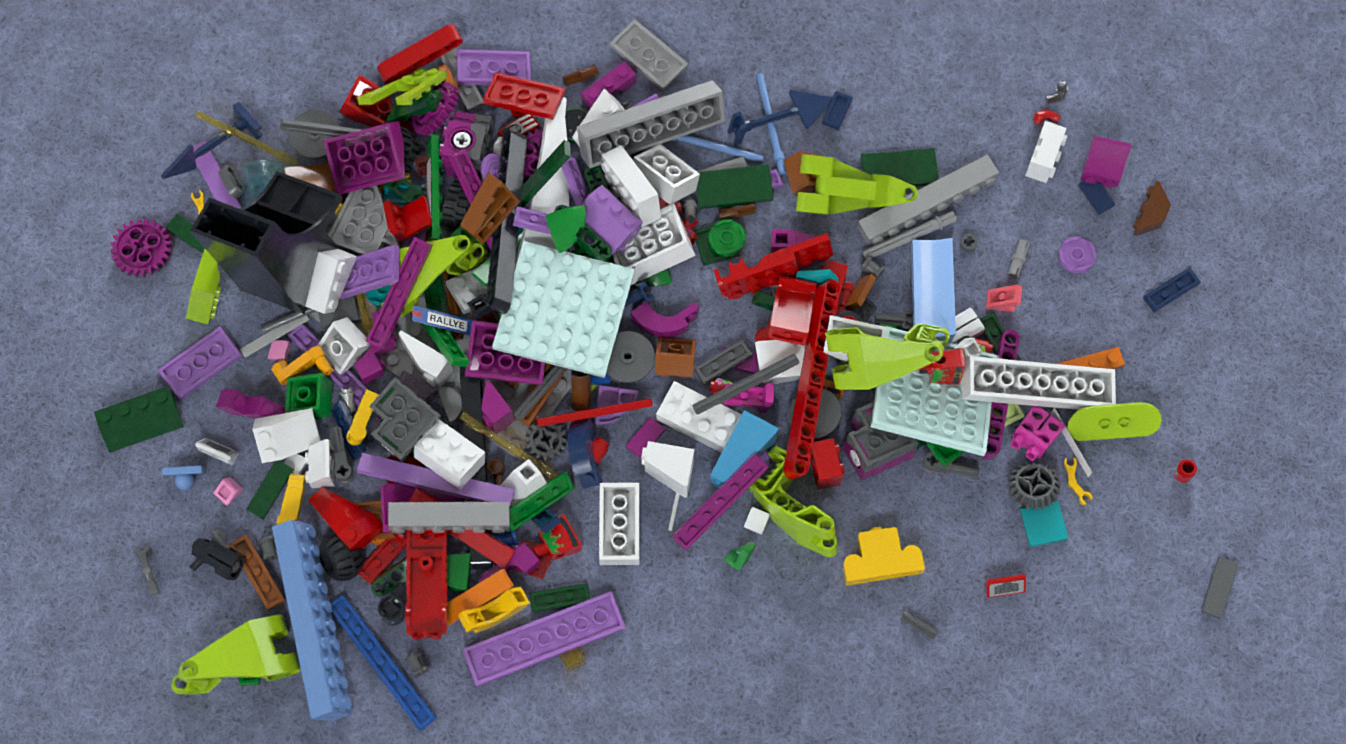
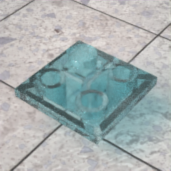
[242,159,284,201]

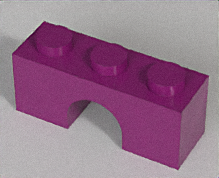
[581,61,636,111]
[479,543,540,600]

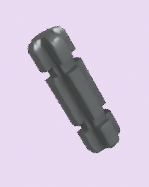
[901,611,938,640]

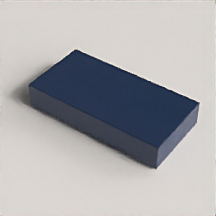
[822,91,853,131]
[1078,180,1115,215]
[531,508,561,534]

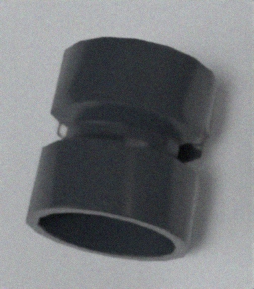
[378,595,406,626]

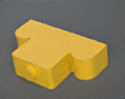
[843,527,925,586]

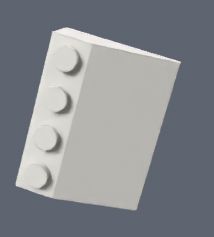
[613,203,696,285]

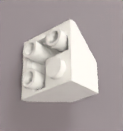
[500,459,547,507]

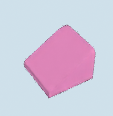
[267,340,291,361]
[213,477,243,506]

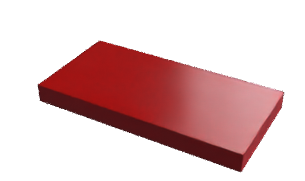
[483,73,565,120]

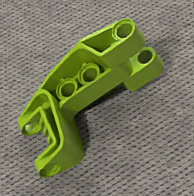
[796,154,918,215]
[377,235,487,318]
[825,324,950,390]
[748,445,839,558]
[171,614,301,694]

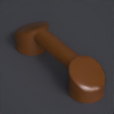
[487,459,505,486]

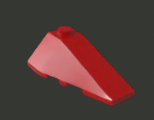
[339,75,414,132]
[308,487,383,551]

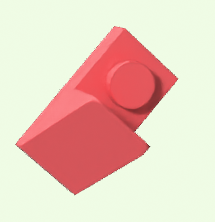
[986,284,1022,312]

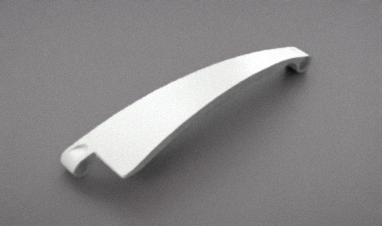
[514,97,569,272]

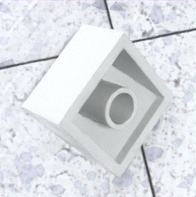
[318,317,371,375]
[305,439,335,488]

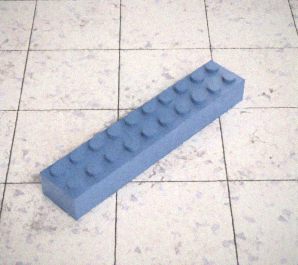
[272,520,352,721]

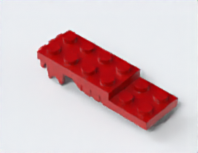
[713,233,833,300]
[405,530,448,640]

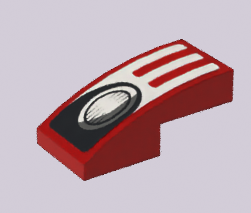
[497,114,540,138]

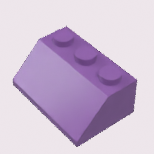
[581,185,643,255]

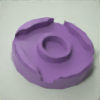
[1058,236,1096,273]

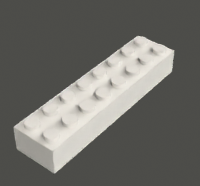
[961,356,1116,410]

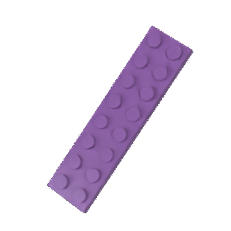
[462,591,626,687]

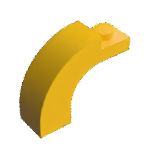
[458,587,530,633]

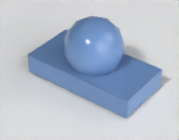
[162,465,205,490]

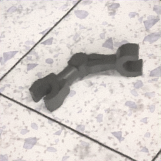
[135,543,160,596]

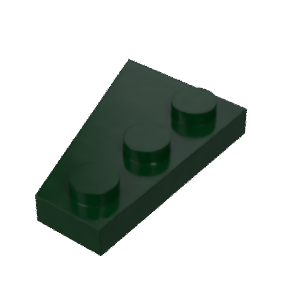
[385,90,444,124]

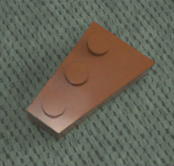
[460,172,520,245]

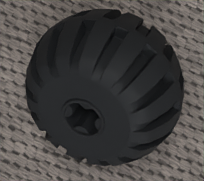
[319,533,364,581]

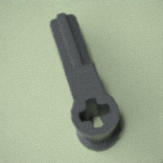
[875,311,913,332]
[330,427,354,484]
[922,452,979,479]

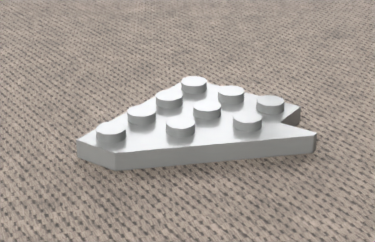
[328,185,399,255]

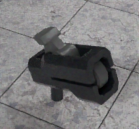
[190,529,246,580]

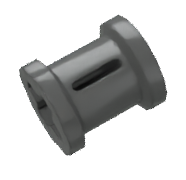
[860,257,885,281]
[258,536,278,561]
[405,651,430,677]

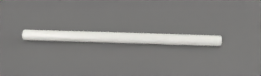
[668,492,680,531]

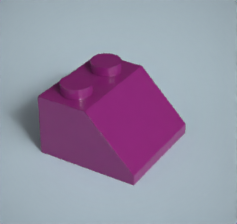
[481,381,515,434]

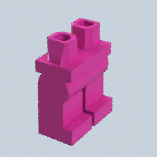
[1010,406,1066,461]

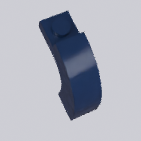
[568,418,603,489]

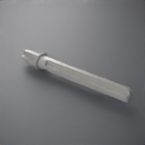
[862,211,957,260]

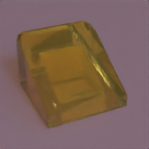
[559,648,586,672]

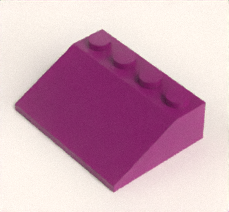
[323,122,405,194]
[465,321,545,385]

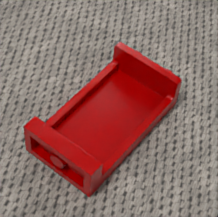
[767,276,817,346]

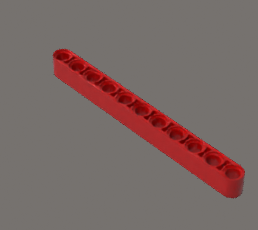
[783,279,840,480]

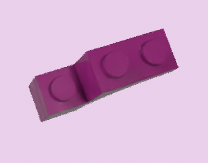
[353,310,398,385]
[215,389,285,419]

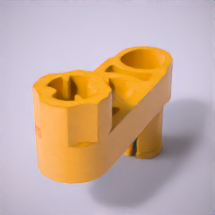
[271,345,334,385]

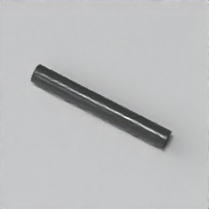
[261,308,316,333]

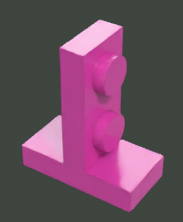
[723,383,774,413]

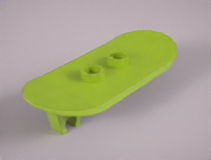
[1067,402,1162,441]

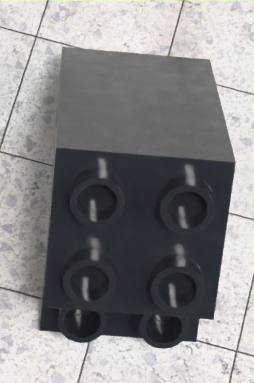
[190,171,343,315]

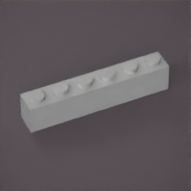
[388,502,509,533]

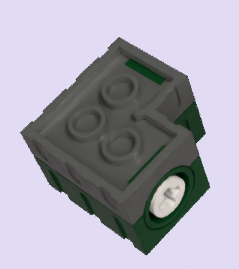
[369,377,442,463]

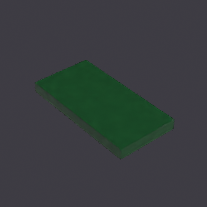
[860,148,939,186]
[696,164,774,209]

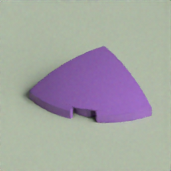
[595,385,638,424]

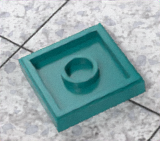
[1020,501,1068,548]

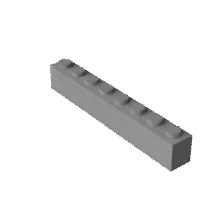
[857,154,999,246]

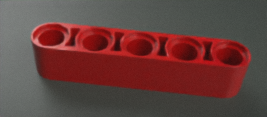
[377,24,463,85]

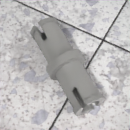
[1007,239,1030,279]

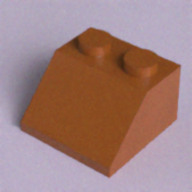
[784,151,823,195]
[655,337,696,378]

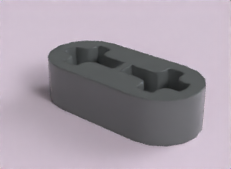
[219,165,246,198]

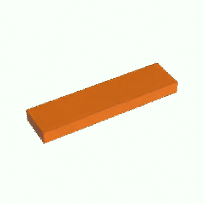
[447,569,514,626]

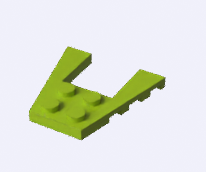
[357,68,448,105]

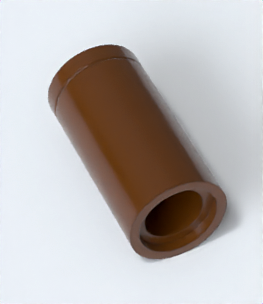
[571,370,591,411]

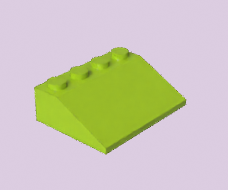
[186,249,222,325]

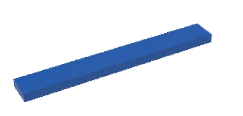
[330,594,436,732]

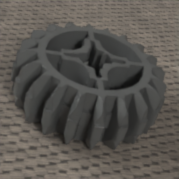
[1007,461,1061,512]

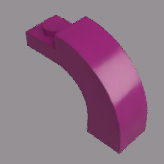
[630,302,699,338]

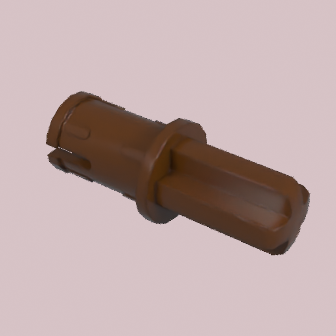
[562,64,599,86]
[718,203,756,221]

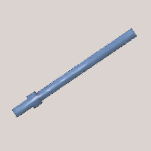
[756,73,786,175]
[673,135,764,163]

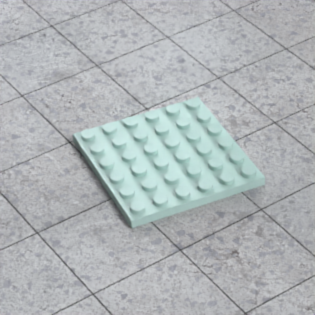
[492,241,635,378]
[871,327,997,456]

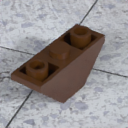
[1132,181,1171,236]

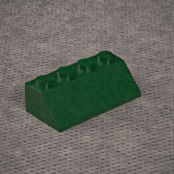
[94,386,184,453]

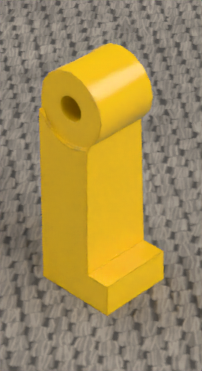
[346,389,379,446]
[276,473,306,525]

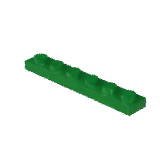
[427,134,443,242]

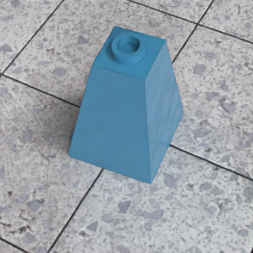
[710,410,779,488]

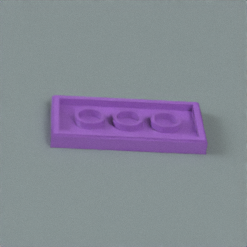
[456,49,531,86]
[340,244,399,299]
[157,326,243,400]

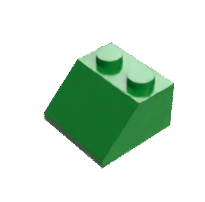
[285,373,333,419]

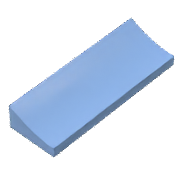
[911,238,956,344]

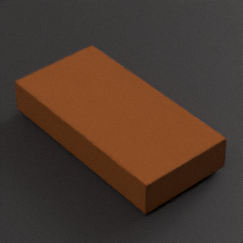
[845,274,876,310]

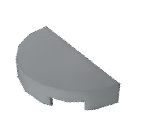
[438,387,462,424]

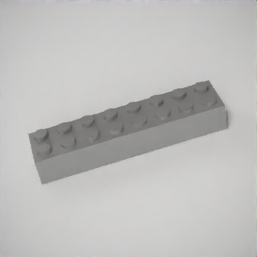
[577,80,725,168]

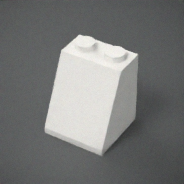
[755,340,806,385]
[641,441,694,498]

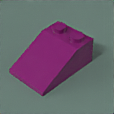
[1081,136,1131,188]

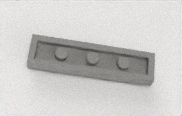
[440,47,485,113]

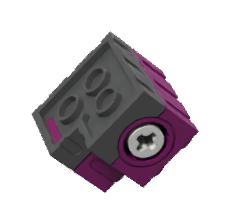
[439,111,494,180]
[843,402,919,481]

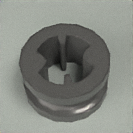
[960,233,978,252]

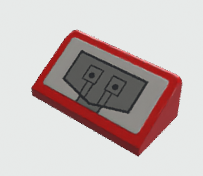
[984,574,1026,598]

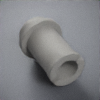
[683,200,698,220]
[339,387,356,412]

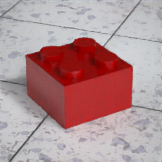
[810,438,845,490]

